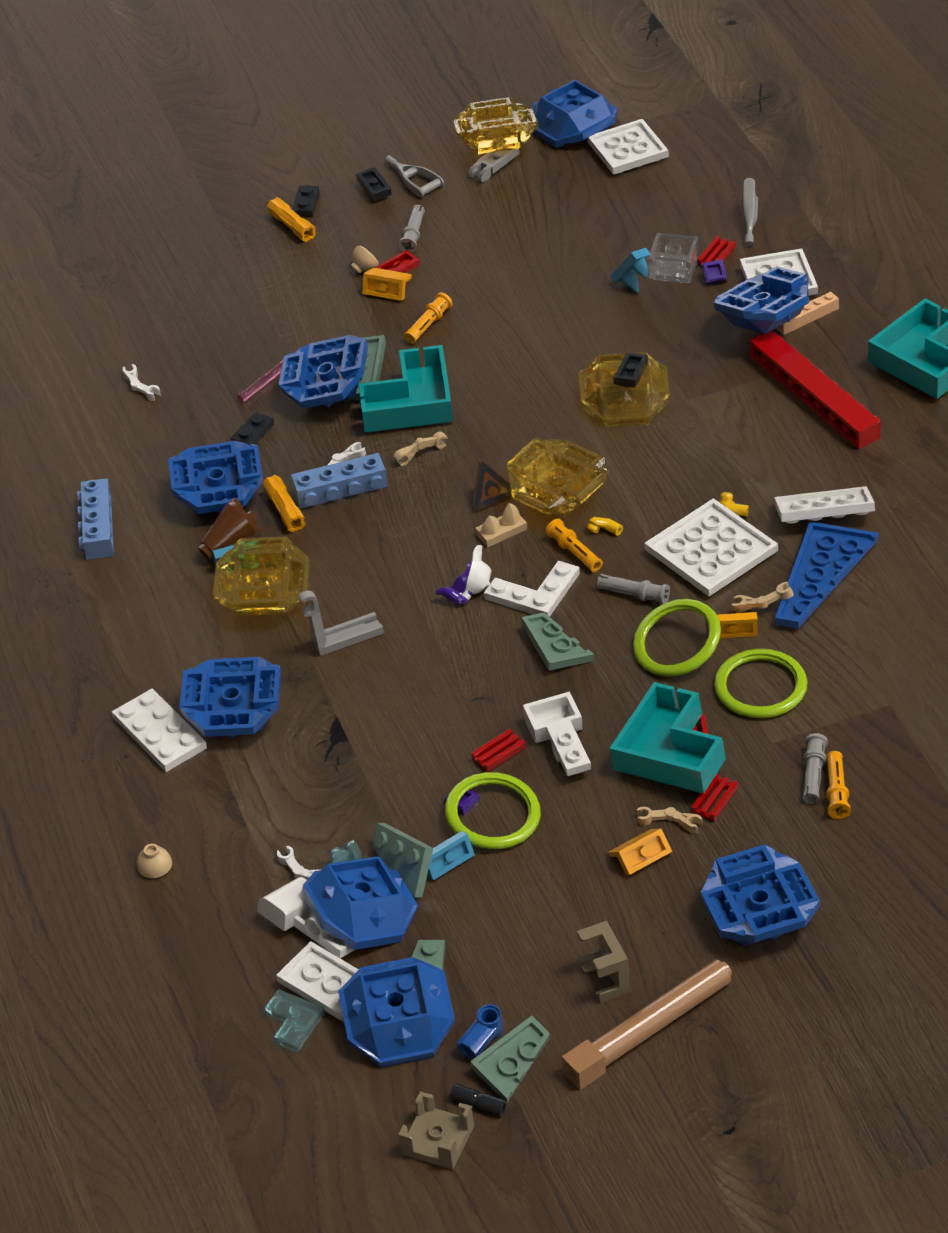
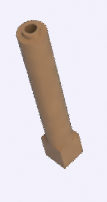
[562,960,732,1090]

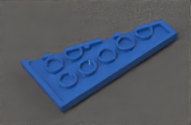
[775,522,879,629]

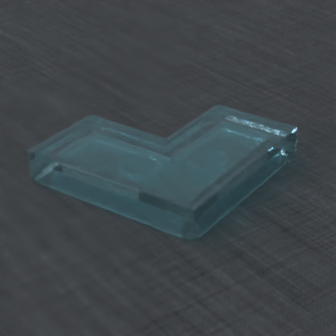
[264,989,325,1052]

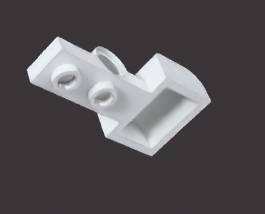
[523,692,591,776]
[257,877,354,958]

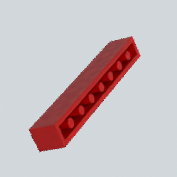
[750,331,881,449]

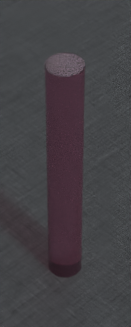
[237,361,283,403]

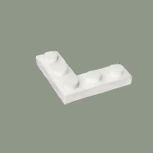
[484,561,580,617]

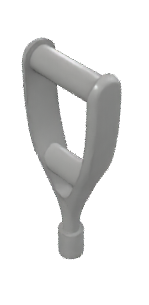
[385,155,444,198]
[743,178,758,247]

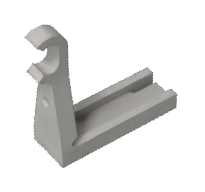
[298,591,384,656]

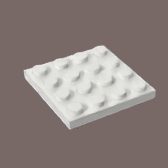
[645,498,778,596]

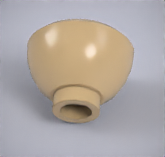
[350,246,379,274]
[137,844,172,878]

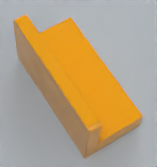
[362,268,412,301]
[708,612,758,638]
[608,828,672,875]

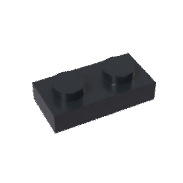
[356,167,392,201]
[292,185,320,217]
[614,353,648,388]
[230,412,274,445]

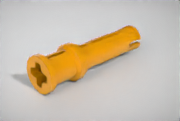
[404,292,453,344]
[546,519,603,572]
[826,751,851,819]

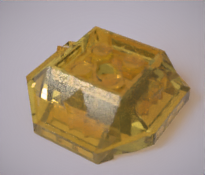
[453,97,538,154]
[579,352,670,427]
[507,438,608,518]
[213,536,311,616]

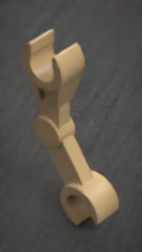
[393,432,448,466]
[731,582,794,613]
[637,807,702,833]

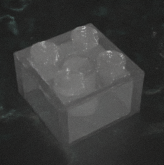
[648,233,699,283]

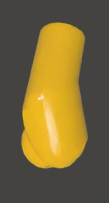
[719,492,749,517]
[587,517,623,536]

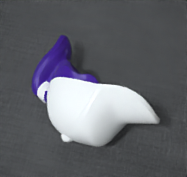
[435,545,491,605]

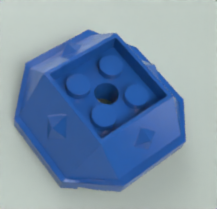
[530,80,618,148]
[713,266,809,334]
[279,335,368,408]
[168,441,263,514]
[180,657,281,738]
[701,844,820,946]
[301,856,418,950]
[338,957,455,1067]

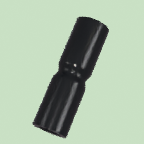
[450,1084,507,1117]

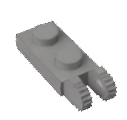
[468,141,519,182]

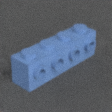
[291,453,388,508]
[77,478,114,560]

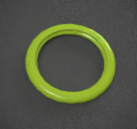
[633,599,721,677]
[714,649,808,719]
[445,772,541,849]

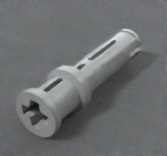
[398,205,425,253]
[597,574,670,605]
[803,733,828,804]

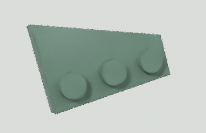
[521,613,594,670]
[372,823,433,898]
[470,1016,550,1103]

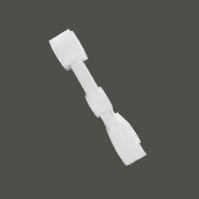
[123,364,161,401]
[328,442,366,465]
[277,846,319,880]

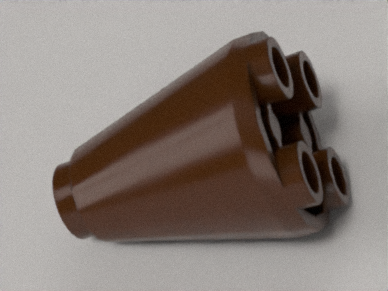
[198,498,263,561]

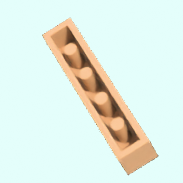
[776,292,839,335]

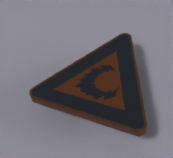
[472,461,518,511]

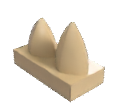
[475,503,527,547]

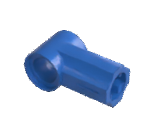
[457,1004,504,1060]

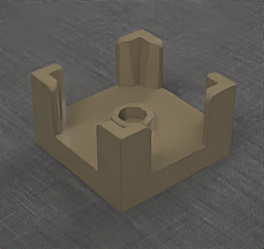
[577,921,630,1003]
[398,1091,474,1170]

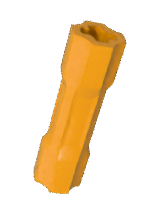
[267,197,316,242]
[263,475,305,532]

